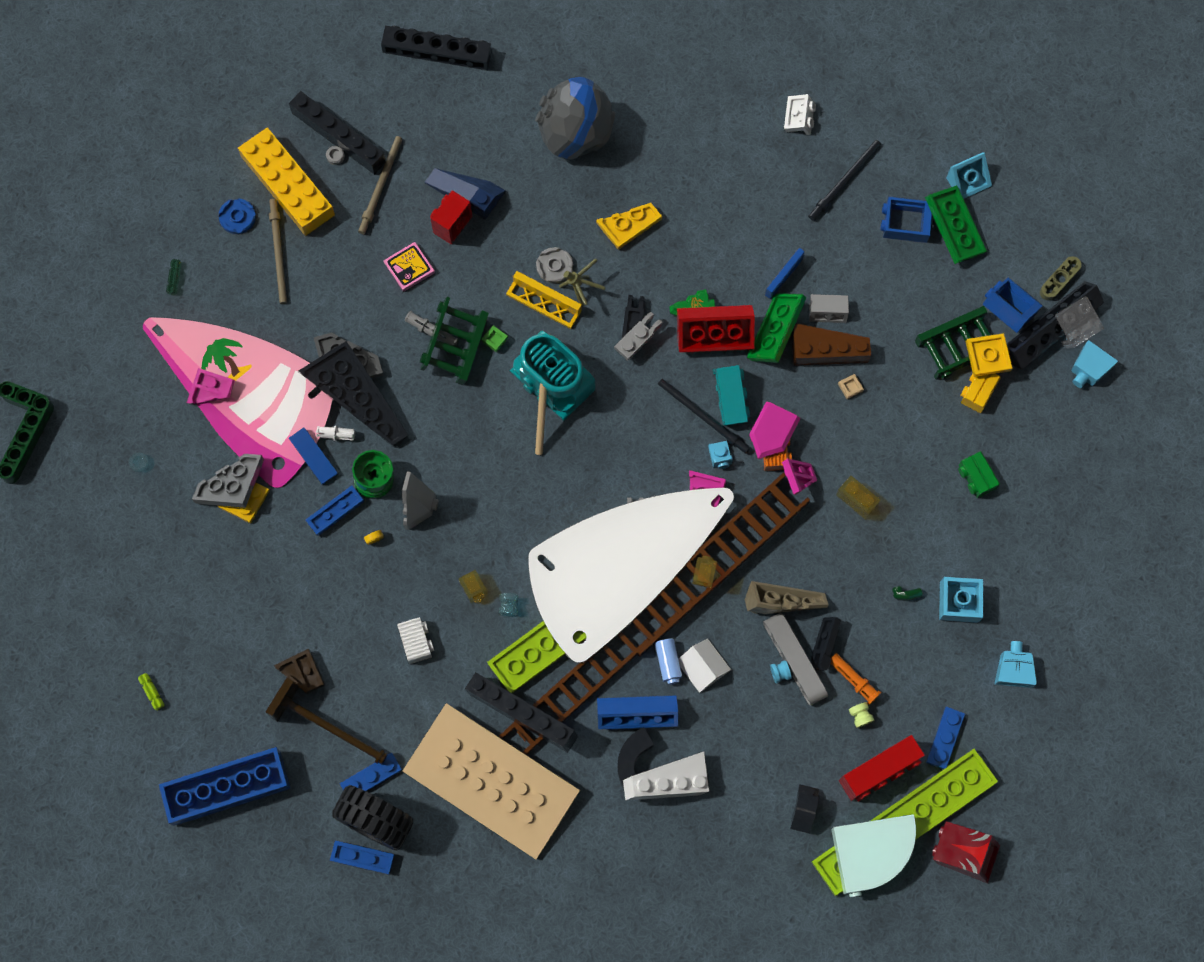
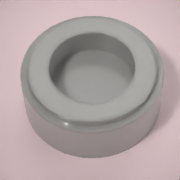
[326,146,345,165]

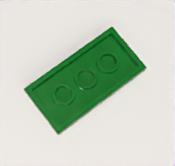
[925,185,987,264]
[747,294,806,363]

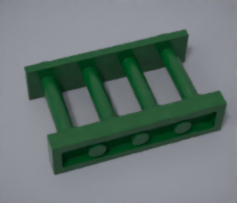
[419,297,489,385]
[915,306,990,380]

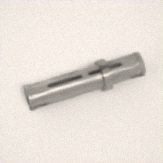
[404,311,459,347]

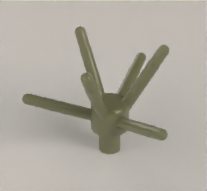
[559,259,606,306]

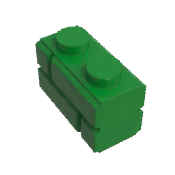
[958,451,1000,498]

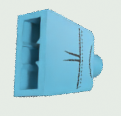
[995,641,1036,688]

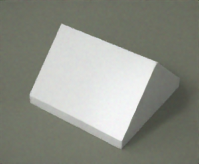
[678,639,731,693]

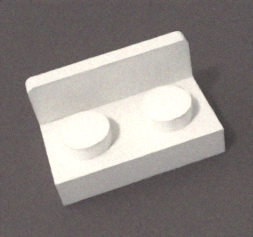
[784,94,816,135]

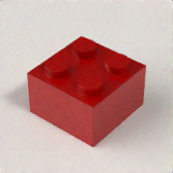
[430,190,472,244]

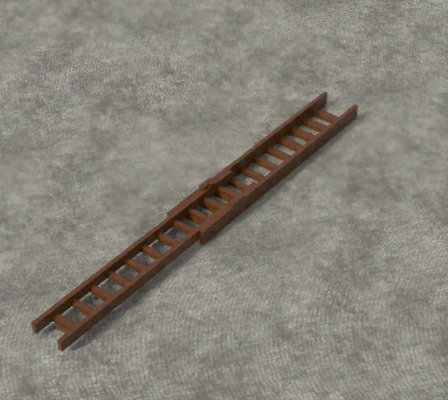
[499,472,810,755]

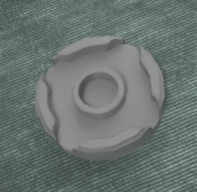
[536,247,573,284]

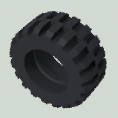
[332,785,413,851]

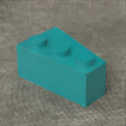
[712,365,750,425]

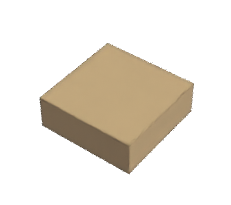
[838,374,864,399]

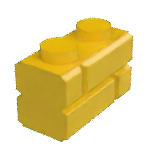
[960,373,1001,413]

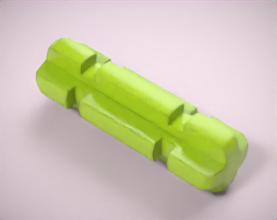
[138,673,164,710]

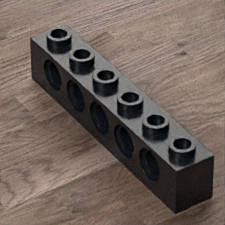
[381,25,492,71]
[1007,281,1104,369]

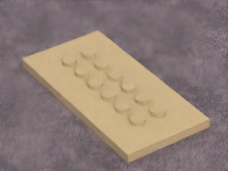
[403,703,580,859]

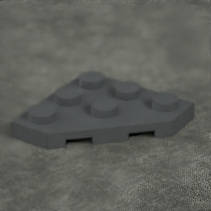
[314,332,383,379]
[192,454,264,508]

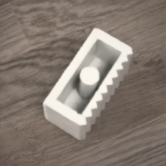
[397,617,434,664]

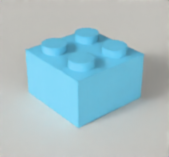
[939,577,983,623]

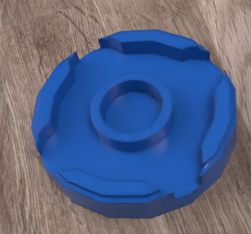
[218,199,256,234]

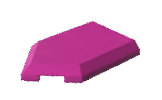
[749,402,801,459]

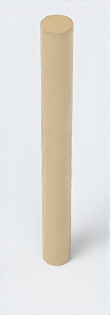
[535,383,547,455]

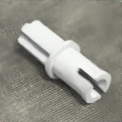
[316,426,355,441]

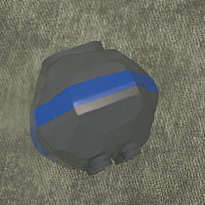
[535,77,615,159]

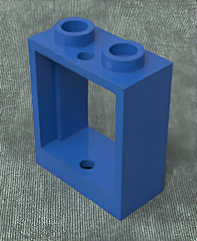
[880,197,932,243]
[983,277,1042,333]

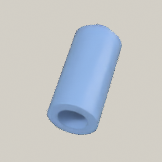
[655,639,682,685]

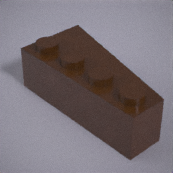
[791,324,871,366]

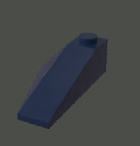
[425,168,506,220]

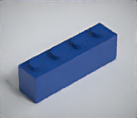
[597,696,678,729]

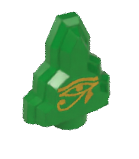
[669,289,715,316]

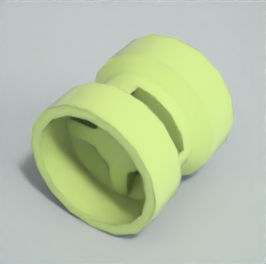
[849,702,875,728]

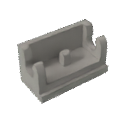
[809,294,849,323]

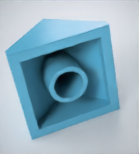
[946,153,992,199]

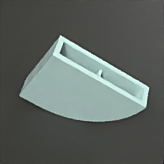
[831,814,916,897]

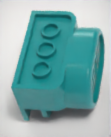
[510,331,595,421]

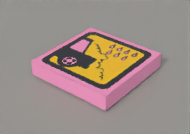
[384,242,435,292]

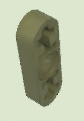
[1040,256,1081,300]

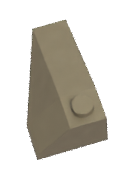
[745,581,829,614]

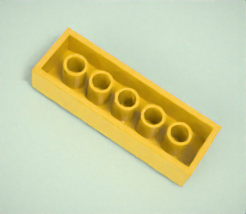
[238,127,335,236]

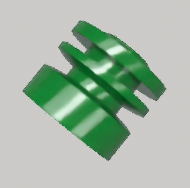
[352,450,394,499]

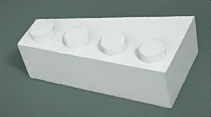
[623,752,709,800]

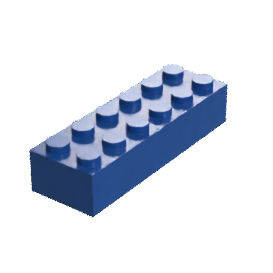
[159,747,291,826]

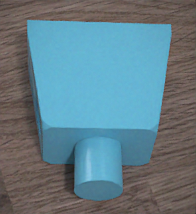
[1071,340,1118,388]

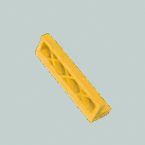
[506,271,582,329]

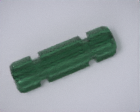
[166,259,182,295]

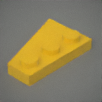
[596,203,662,250]

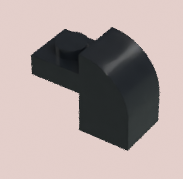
[790,784,819,834]

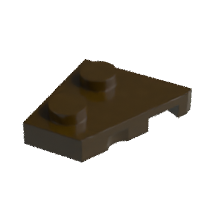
[274,649,325,694]

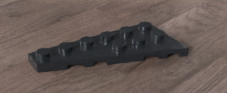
[298,341,409,446]

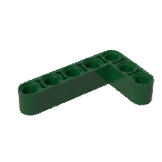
[0,381,54,484]

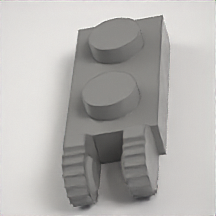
[614,312,663,361]

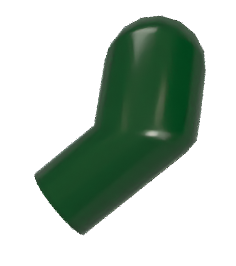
[892,586,923,600]

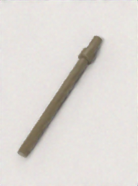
[358,136,402,235]
[269,199,287,304]

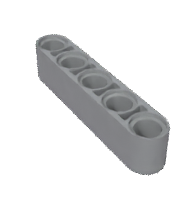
[763,613,828,706]

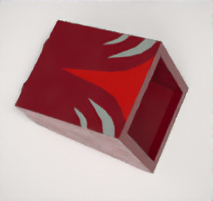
[932,821,1000,884]

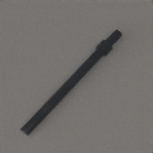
[808,140,881,221]
[658,379,750,454]

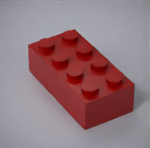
[677,305,755,352]
[838,735,925,802]

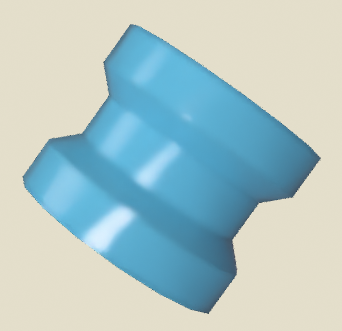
[770,660,791,683]

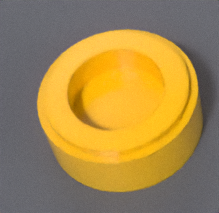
[364,530,384,545]

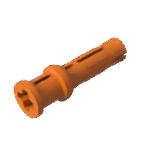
[831,653,881,705]

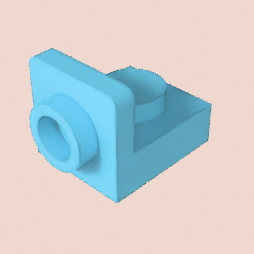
[708,441,733,469]

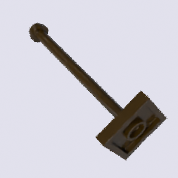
[266,678,388,765]

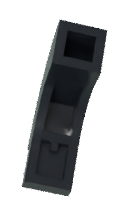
[617,727,654,802]

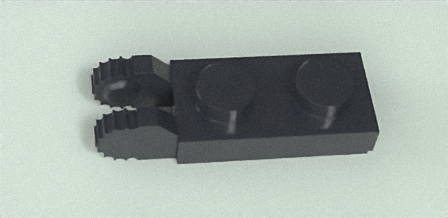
[622,295,644,338]
[810,617,841,671]

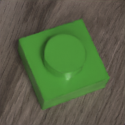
[481,326,508,352]

